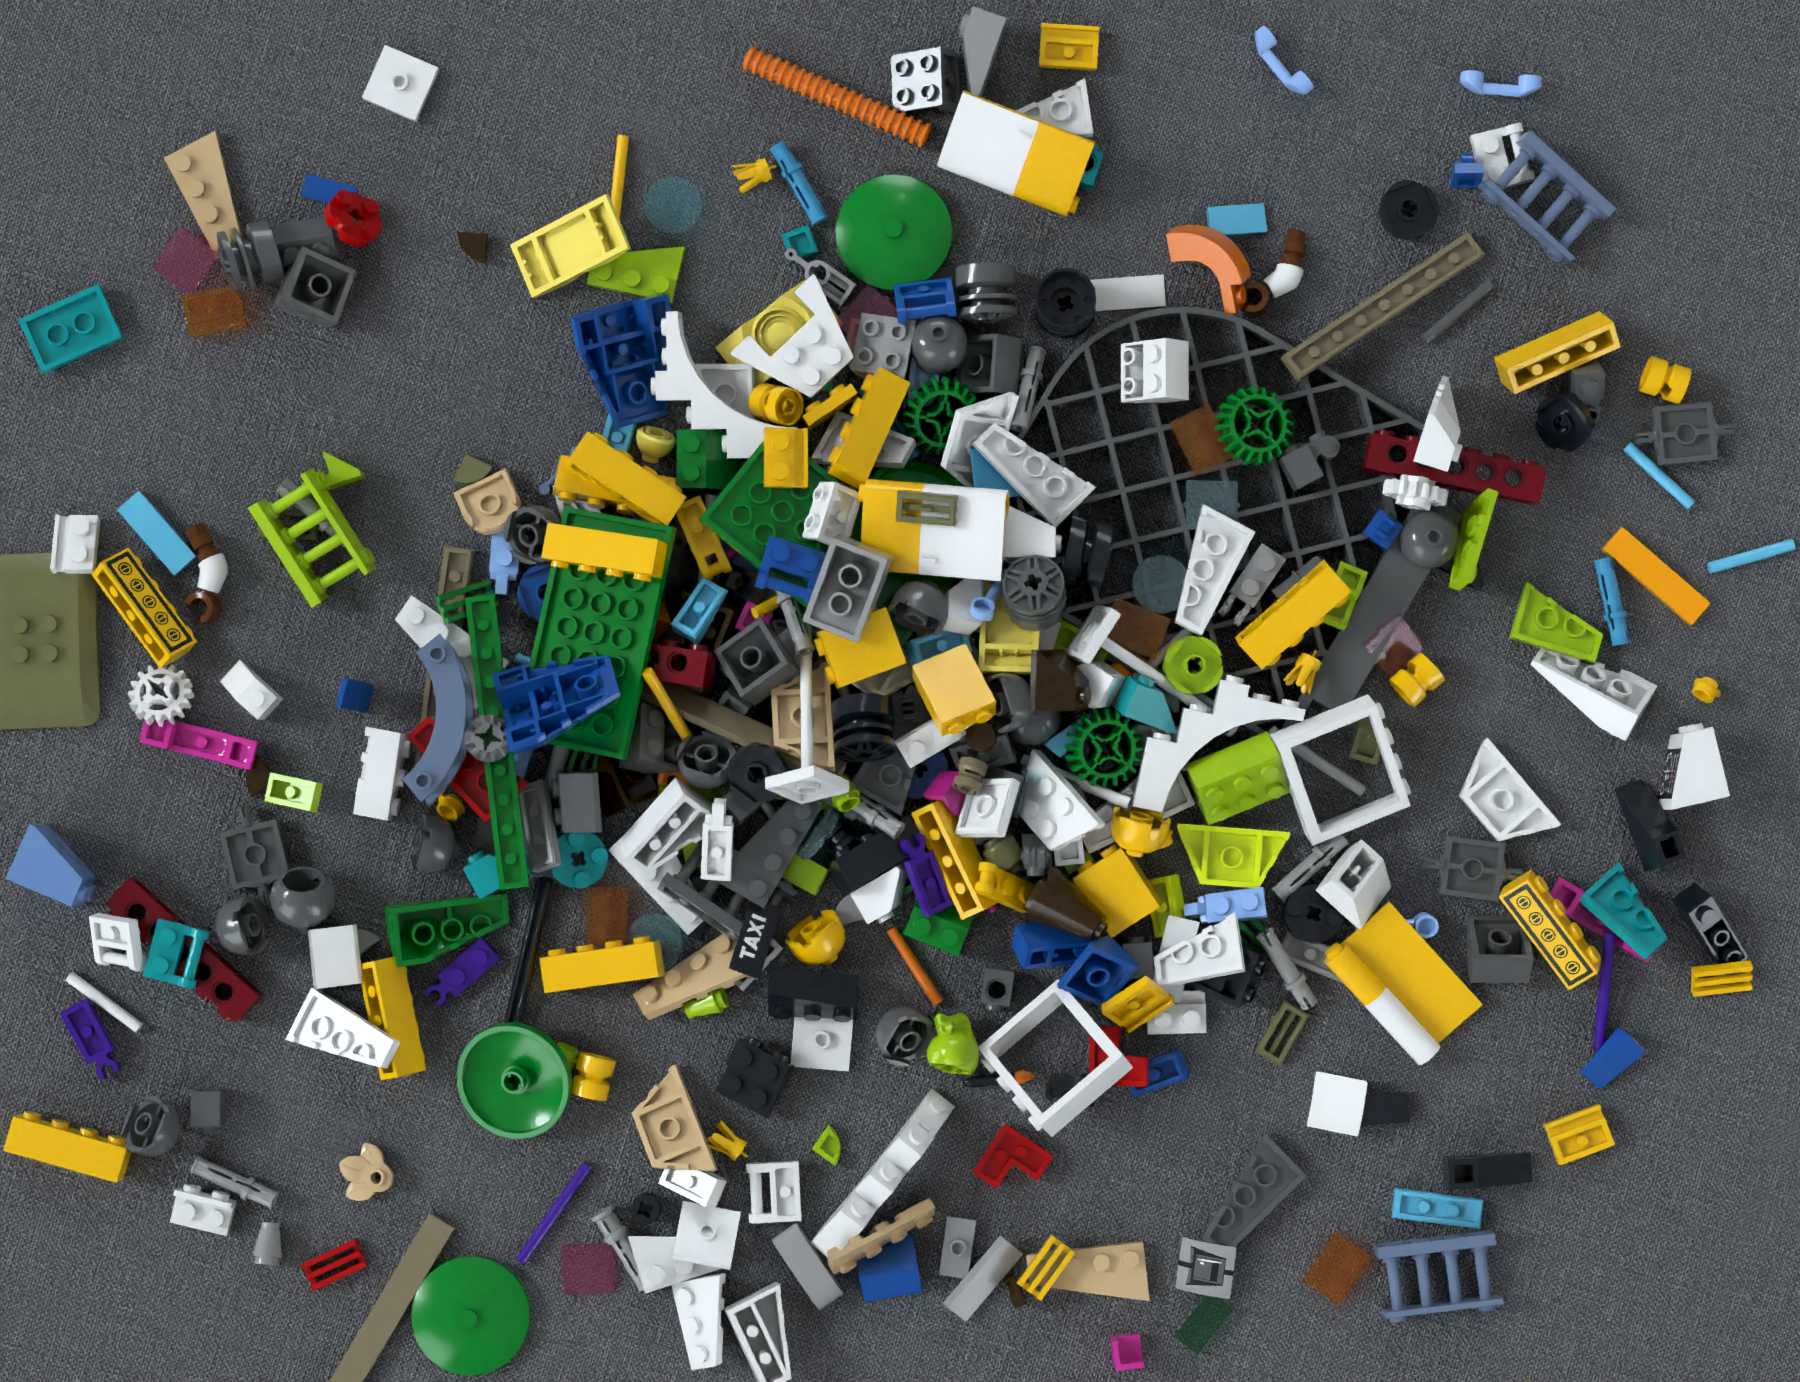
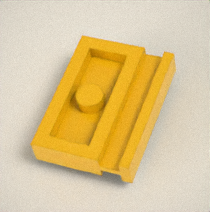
[1039,23,1100,71]
[802,384,858,431]
[763,427,808,489]
[1101,976,1174,1033]
[1543,1104,1615,1165]

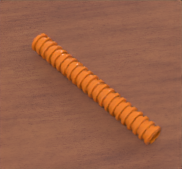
[743,46,932,148]

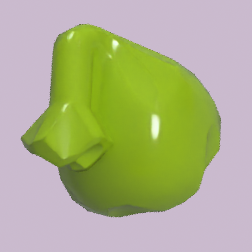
[927,1012,979,1075]

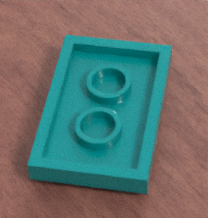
[18,284,124,374]

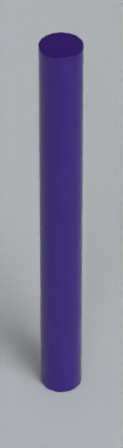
[1593,932,1616,1049]
[515,1162,593,1265]

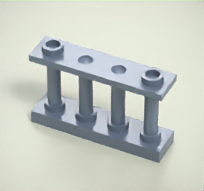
[1478,130,1616,264]
[1373,1230,1504,1322]

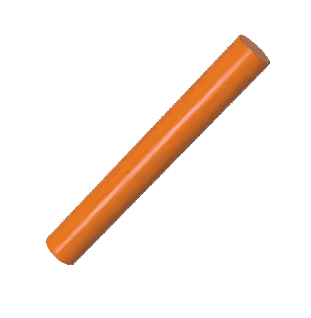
[886,926,944,1006]

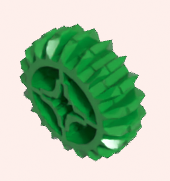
[902,376,977,455]
[1215,386,1294,466]
[1064,708,1144,788]

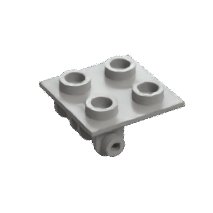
[850,313,917,378]

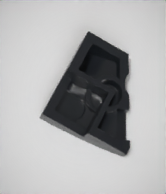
[663,544,698,611]

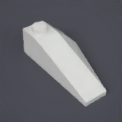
[1413,376,1463,472]
[1530,648,1657,741]

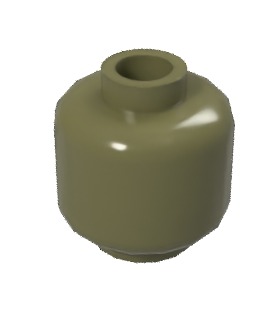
[981,833,1023,874]

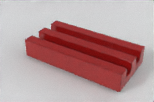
[301,1238,368,1291]

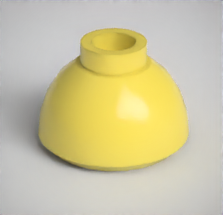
[636,426,677,463]

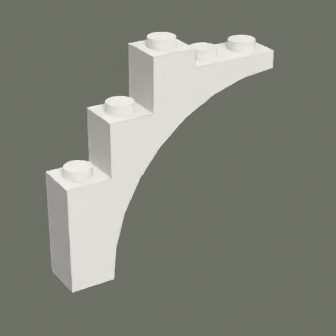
[651,311,800,458]
[1132,675,1306,812]
[810,1089,955,1258]

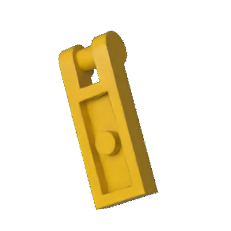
[676,495,733,581]
[974,862,1035,913]

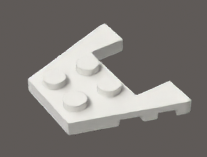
[730,274,854,399]

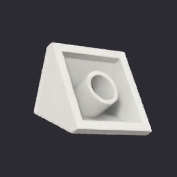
[308,924,363,989]

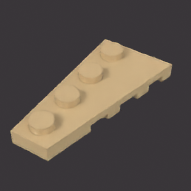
[164,131,243,262]
[632,934,752,1020]
[827,1198,935,1275]
[1026,1241,1150,1301]

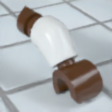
[1243,228,1306,318]
[184,522,228,624]

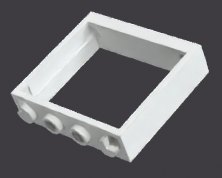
[1269,695,1411,846]
[979,979,1133,1137]

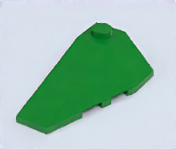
[384,893,510,967]

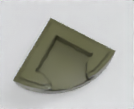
[454,454,493,484]

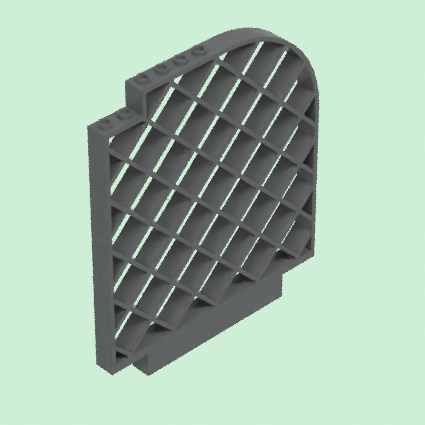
[1013,307,1463,736]

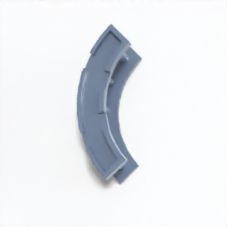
[403,633,474,806]

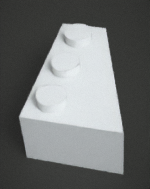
[353,727,412,821]
[618,778,712,874]
[724,1282,792,1382]

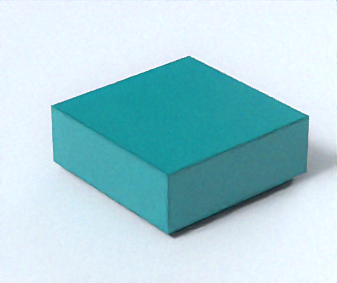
[781,225,819,263]

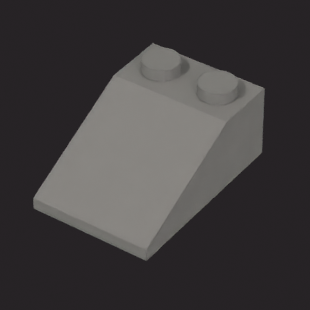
[959,7,1006,97]
[802,534,895,643]

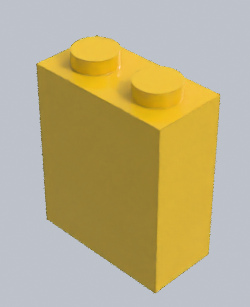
[814,607,906,688]
[912,643,996,737]
[1072,844,1163,937]

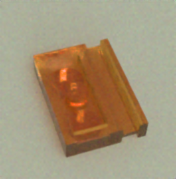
[181,286,249,339]
[1170,404,1233,476]
[1107,597,1171,660]
[584,886,629,946]
[1302,1231,1372,1306]

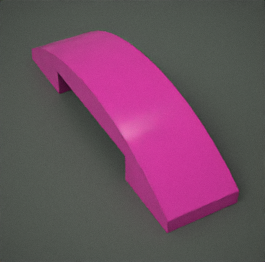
[139,719,259,770]
[1550,877,1653,962]

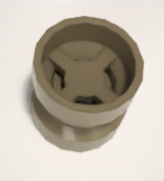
[952,757,988,795]

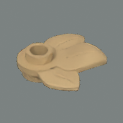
[339,1143,394,1201]

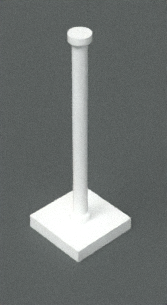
[1065,604,1239,737]
[765,614,849,804]

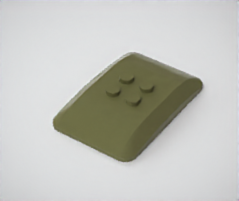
[0,553,101,730]

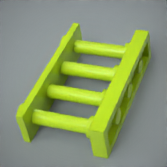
[248,468,377,608]

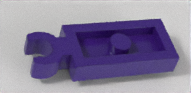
[900,833,953,917]
[424,937,501,1007]
[60,998,121,1080]

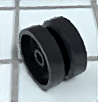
[1061,516,1113,587]

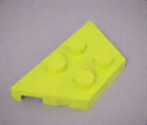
[1176,823,1290,888]

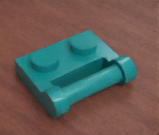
[143,918,210,989]

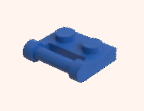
[894,277,957,324]
[754,535,826,604]

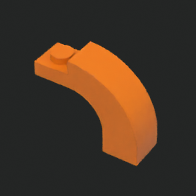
[1166,225,1251,314]

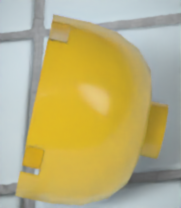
[1111,806,1171,857]
[785,910,845,965]

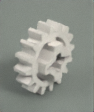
[1382,474,1449,511]
[128,664,194,727]

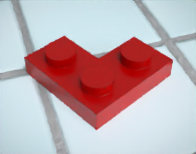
[1089,1025,1149,1087]
[972,1123,1054,1189]

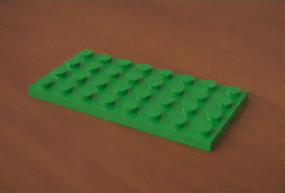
[699,440,956,648]
[530,506,677,761]

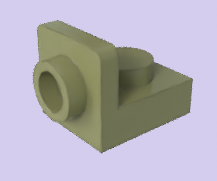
[1348,716,1387,765]

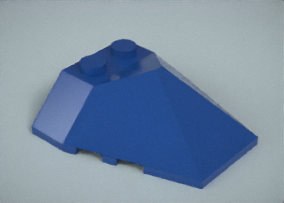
[571,294,672,428]
[492,655,621,755]

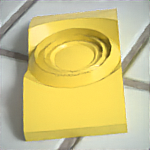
[510,194,631,298]
[715,279,843,387]
[978,561,1040,674]

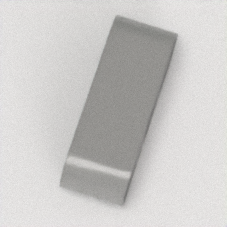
[772,1223,844,1310]

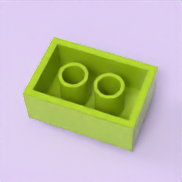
[1185,731,1290,825]

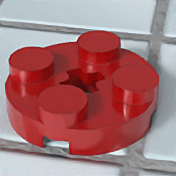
[324,189,382,247]

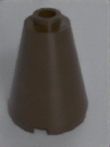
[1023,867,1108,941]

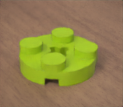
[1162,635,1223,695]

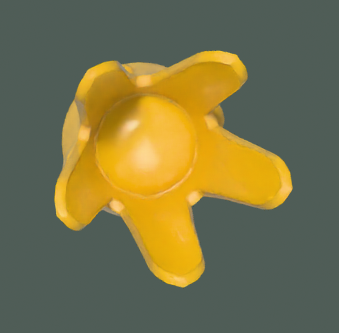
[731,158,777,194]
[1283,650,1322,694]
[707,1120,748,1161]

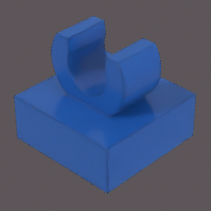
[1450,153,1484,188]
[1361,509,1403,551]

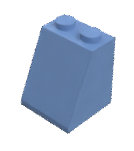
[6,824,97,907]

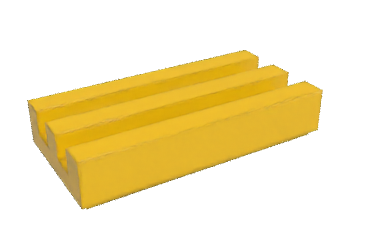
[1691,960,1753,997]
[1017,1234,1076,1301]

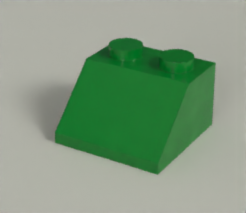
[677,430,737,492]
[903,894,974,956]

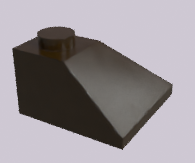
[1029,649,1091,711]
[596,755,662,818]

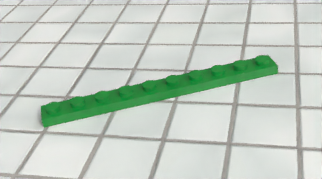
[465,594,530,891]

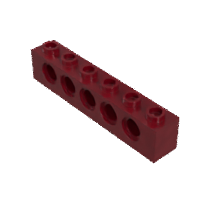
[1361,430,1547,506]
[647,640,717,689]
[105,877,264,1023]

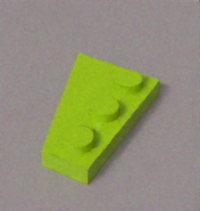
[587,246,685,304]
[1449,488,1499,591]
[1509,582,1603,663]

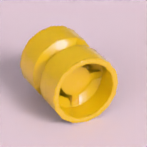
[1638,355,1692,404]
[748,383,804,426]
[1389,652,1445,708]
[572,1052,617,1101]

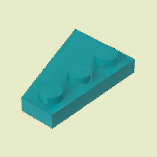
[1579,862,1667,960]

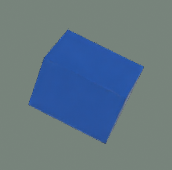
[1057,935,1139,1006]
[857,1233,922,1302]

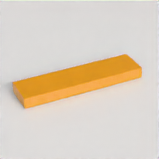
[1601,527,1711,626]

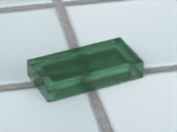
[1174,1295,1234,1355]

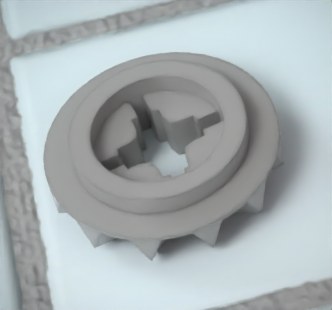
[465,715,509,762]

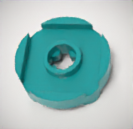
[550,833,608,889]

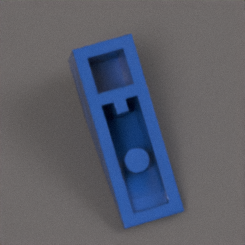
[1011,922,1107,970]

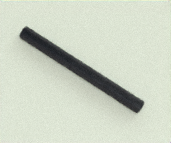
[504,878,553,1023]

